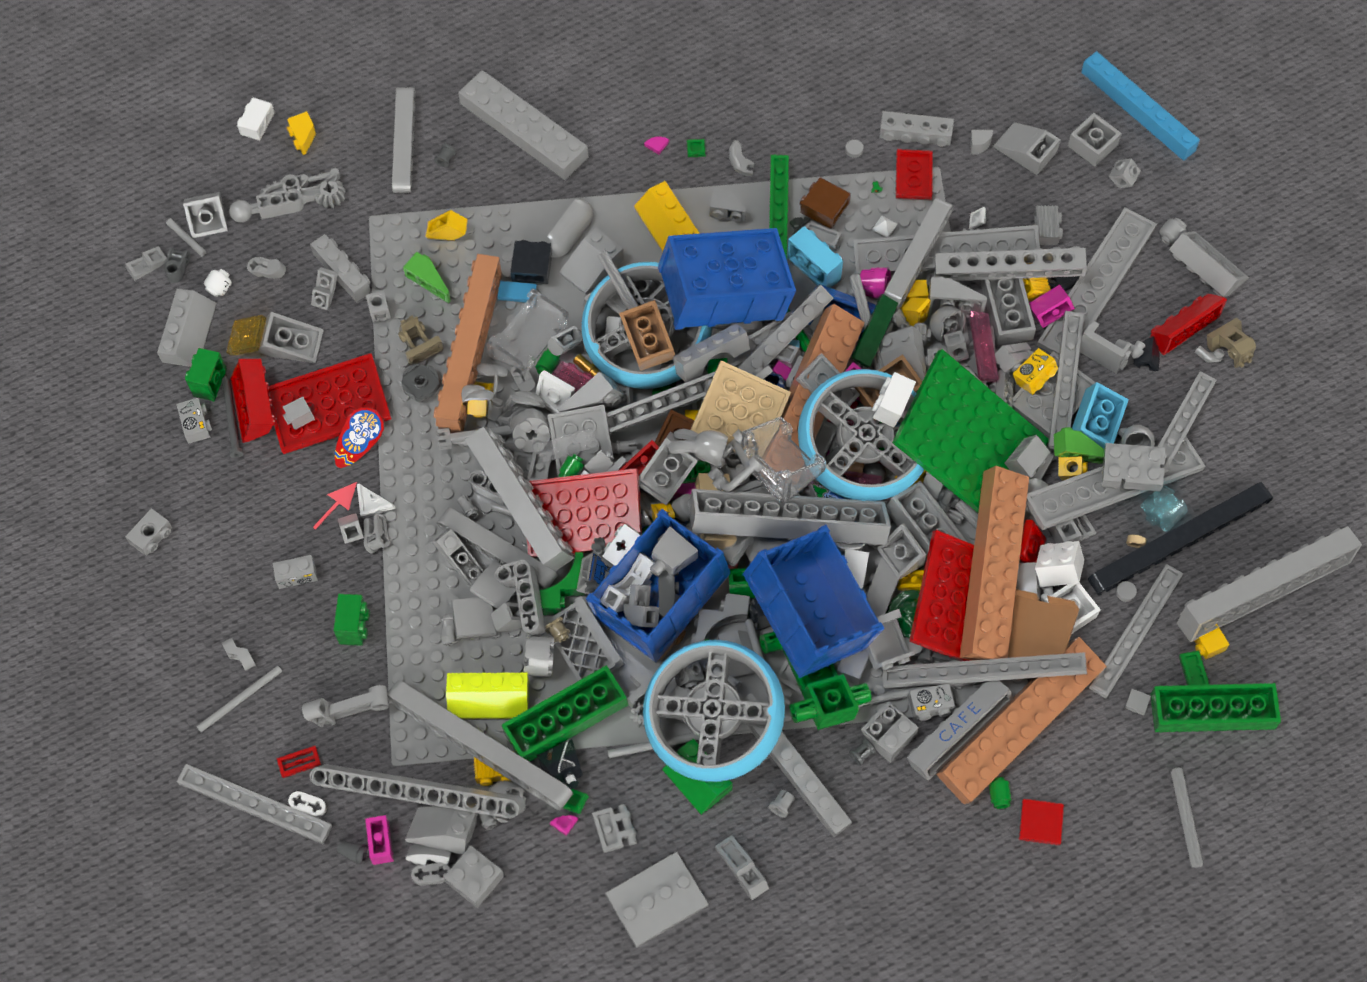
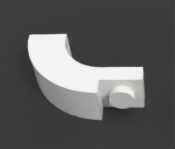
[600,553,655,612]

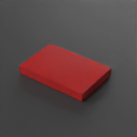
[895,149,933,200]

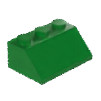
[662,739,733,815]

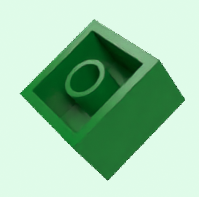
[185,348,227,402]
[334,594,370,646]

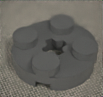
[402,364,440,402]

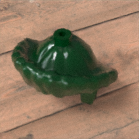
[886,590,920,638]

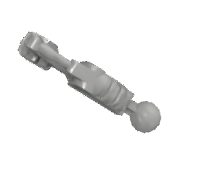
[229,168,346,223]

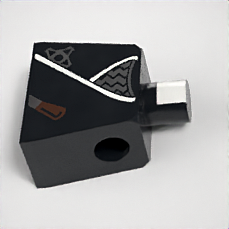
[537,739,583,789]

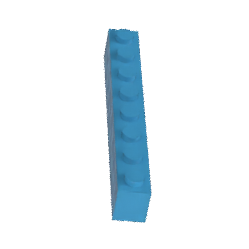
[1081,51,1200,161]

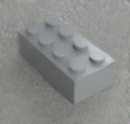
[980,278,1036,346]

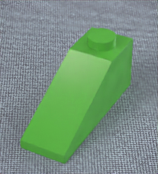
[403,252,451,304]
[1054,427,1104,464]

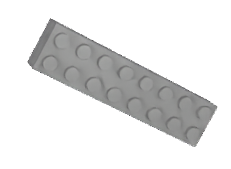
[458,70,588,180]
[465,426,574,572]

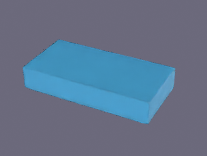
[497,281,537,303]

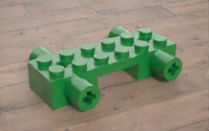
[760,631,871,730]

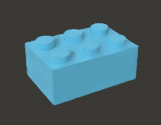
[787,226,843,288]
[1072,382,1129,448]

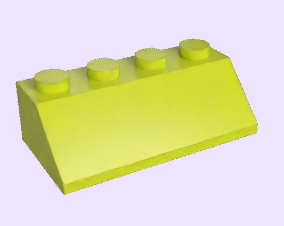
[446,673,529,719]

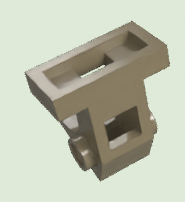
[398,315,443,366]
[1207,318,1256,368]

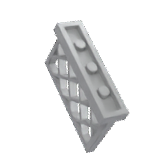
[545,596,625,681]

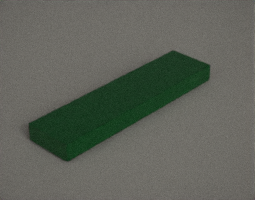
[852,294,898,368]

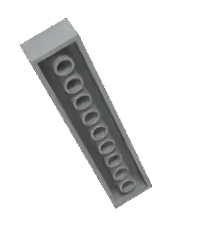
[688,489,891,545]
[1177,526,1362,642]

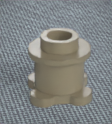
[545,616,570,643]

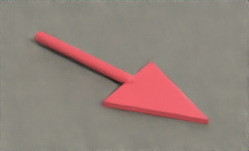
[313,482,357,529]

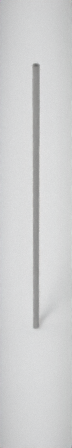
[608,681,983,758]

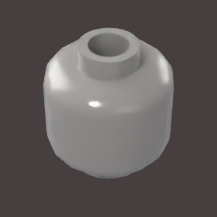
[1159,218,1187,245]
[672,494,691,522]

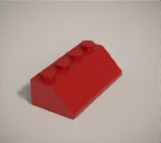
[1150,293,1227,356]
[231,359,275,443]

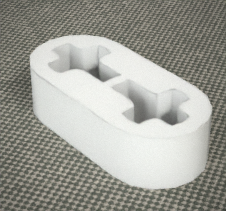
[288,791,327,818]

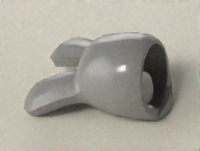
[1117,424,1156,447]
[668,428,728,468]

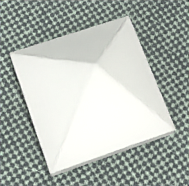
[969,207,986,229]
[872,216,897,237]

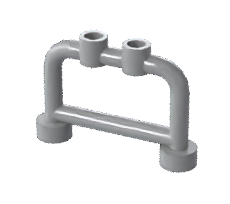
[708,429,764,491]

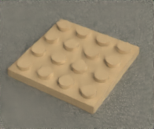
[690,361,791,462]

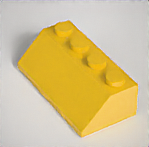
[634,181,700,252]

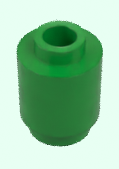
[535,348,560,375]
[558,454,585,477]
[989,777,1012,809]

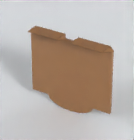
[1008,589,1079,658]

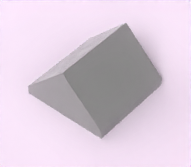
[877,524,926,579]

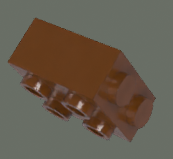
[799,177,851,229]

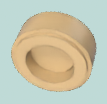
[1126,535,1147,548]

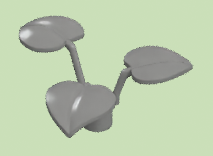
[461,364,545,421]

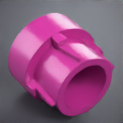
[860,267,891,299]

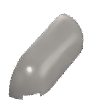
[547,198,593,257]

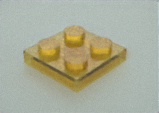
[226,315,267,356]

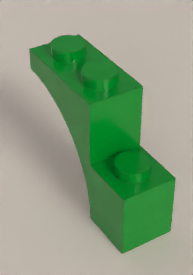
[539,552,585,616]

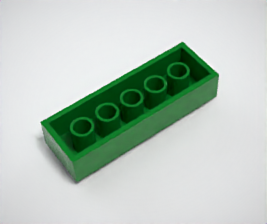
[501,665,628,762]
[1150,683,1281,732]

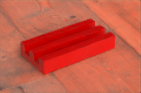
[277,746,321,778]

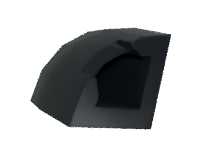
[1133,336,1160,371]

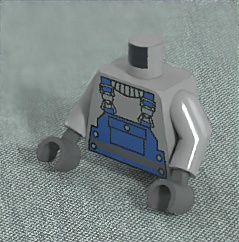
[576,538,614,595]

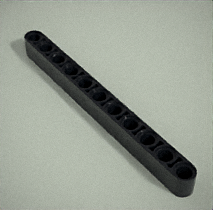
[1087,482,1273,596]

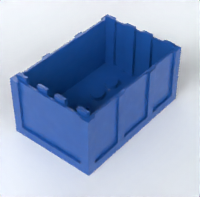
[658,228,796,330]
[586,509,731,663]
[743,525,885,678]

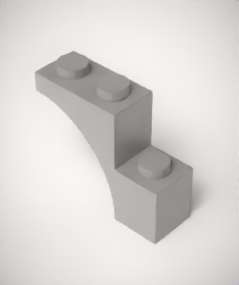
[691,593,750,644]

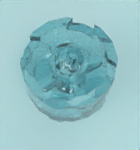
[1141,486,1188,532]

